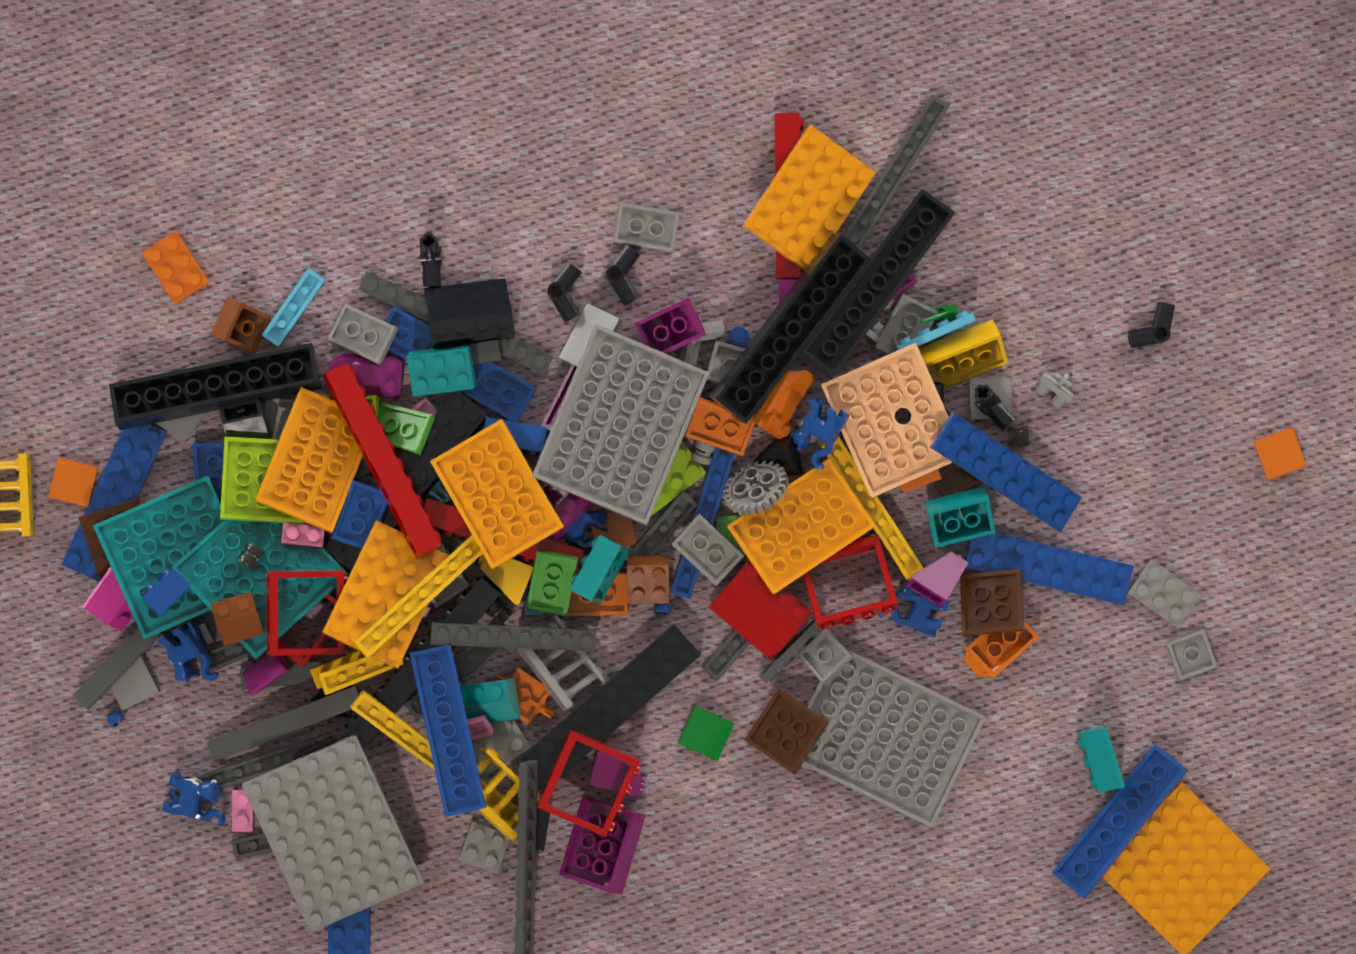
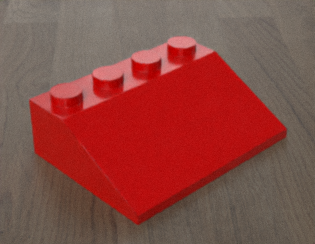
[708,560,813,661]

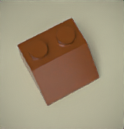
[211,297,271,354]
[210,592,264,646]

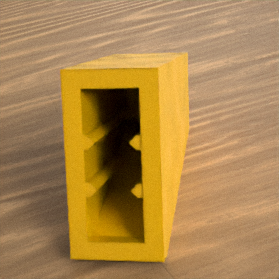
[478,554,534,606]

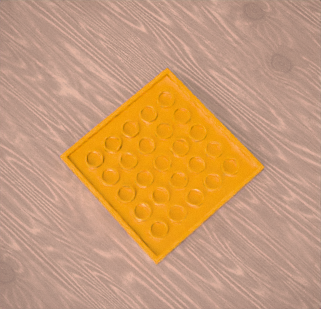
[1103,782,1270,954]

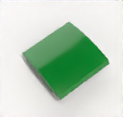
[678,706,735,761]

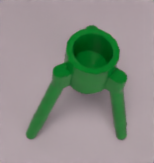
[921,304,959,323]

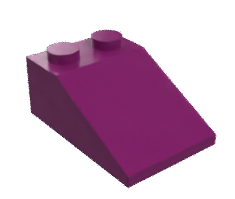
[635,297,707,354]
[243,651,293,696]

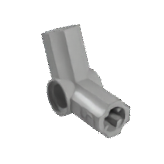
[679,319,726,366]

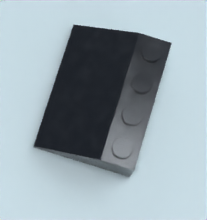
[424,278,515,348]

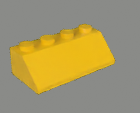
[919,319,1008,388]

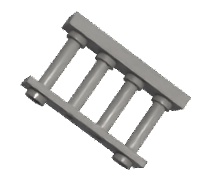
[516,615,605,711]

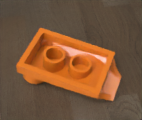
[752,369,817,439]
[964,620,1039,678]

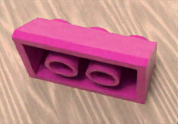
[82,566,133,632]

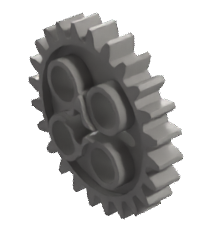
[723,461,789,517]

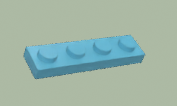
[262,268,326,347]
[896,311,976,350]

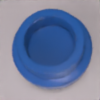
[729,327,749,347]

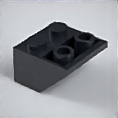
[219,397,271,439]

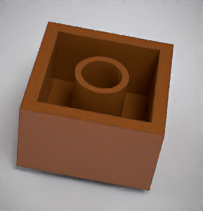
[627,556,669,604]

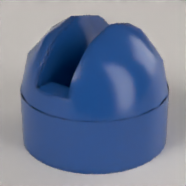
[653,603,670,615]
[106,710,125,728]

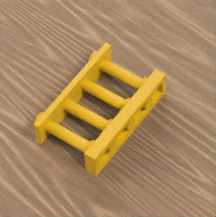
[0,454,34,537]
[310,650,403,695]
[477,747,541,841]

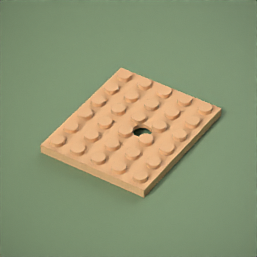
[821,343,952,498]

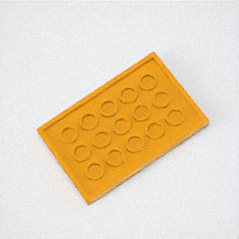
[743,125,876,271]
[255,387,363,533]
[430,419,564,569]
[727,458,876,595]
[322,520,450,669]

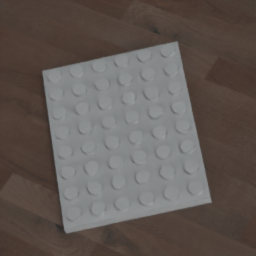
[532,324,709,525]
[802,649,986,828]
[242,734,424,932]

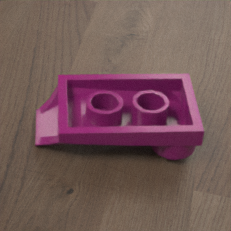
[330,354,404,399]

